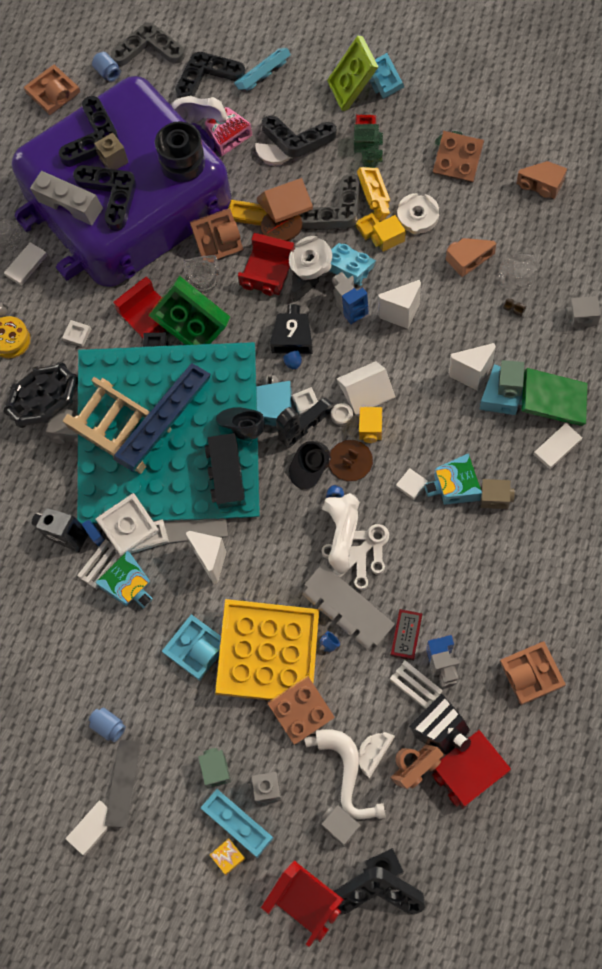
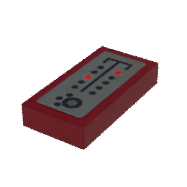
[390,609,423,661]

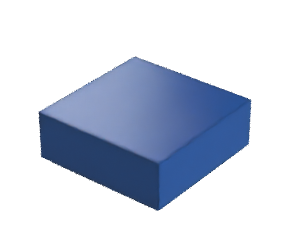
[82,520,105,547]

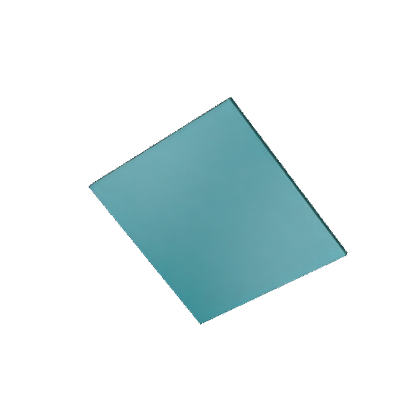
[77,342,260,524]

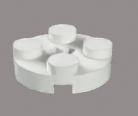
[397,193,439,235]
[289,236,332,280]

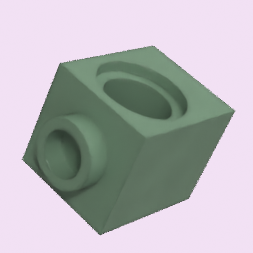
[498,360,524,398]
[198,748,231,788]

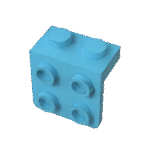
[369,53,404,99]

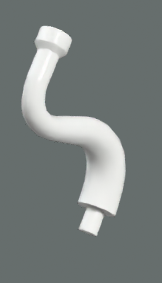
[305,729,386,819]

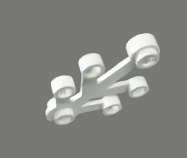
[322,524,389,591]

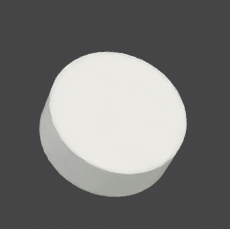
[331,403,353,426]

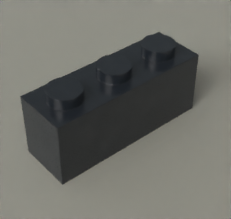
[205,433,246,509]

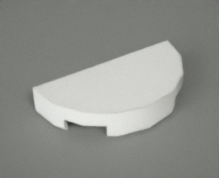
[255,143,292,166]
[358,733,395,779]

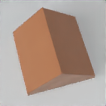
[257,178,313,223]

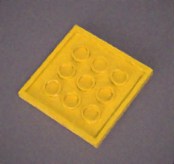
[215,599,319,700]

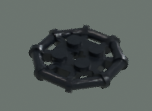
[3,362,78,428]

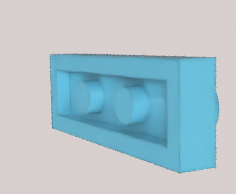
[234,48,291,91]
[201,789,274,858]

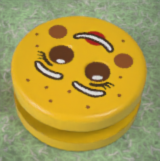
[0,316,31,359]

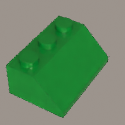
[148,275,230,345]

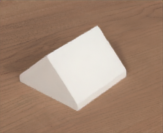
[378,280,421,329]
[449,343,496,391]
[337,361,395,415]
[186,531,226,584]

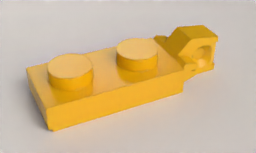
[357,167,390,221]

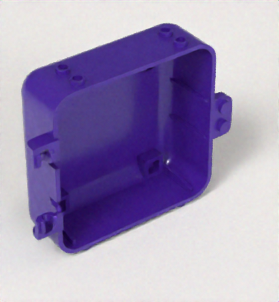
[12,76,232,287]

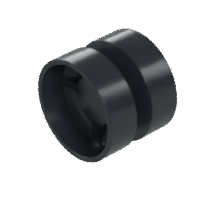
[155,121,205,182]

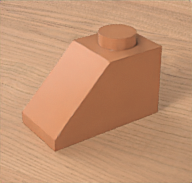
[446,238,496,277]

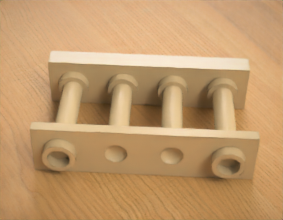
[63,377,172,474]

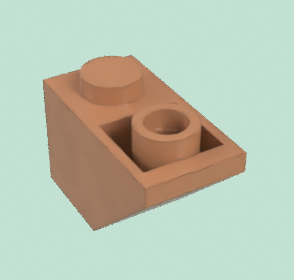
[516,161,567,199]

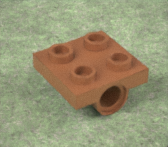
[24,64,80,115]
[433,131,484,182]
[190,208,244,263]
[500,641,566,706]
[267,676,335,745]
[390,745,444,789]

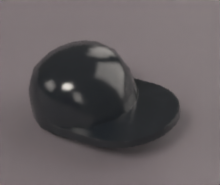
[216,407,265,441]
[289,441,331,489]

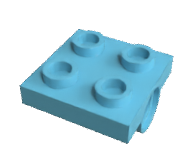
[329,243,376,286]
[162,614,221,681]

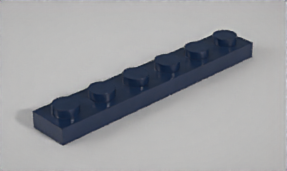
[114,363,211,472]

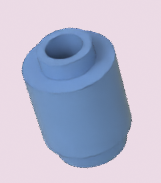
[92,52,120,82]
[89,707,126,742]

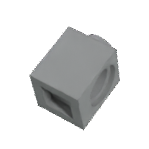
[566,296,601,327]
[252,772,282,805]
[321,805,361,847]

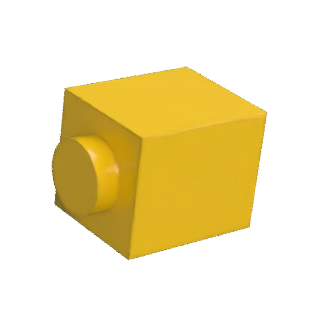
[371,215,406,252]
[359,407,382,443]

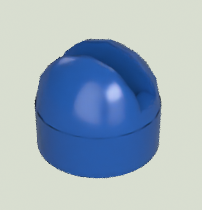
[283,351,302,369]
[326,485,344,498]
[319,631,340,652]

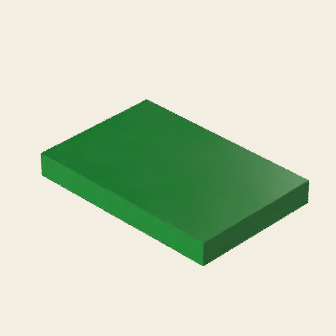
[522,368,587,426]

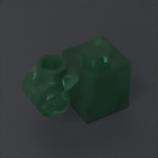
[354,124,383,168]

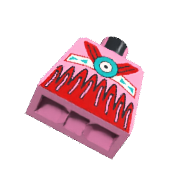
[205,107,252,156]

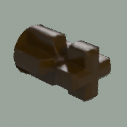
[503,298,527,317]

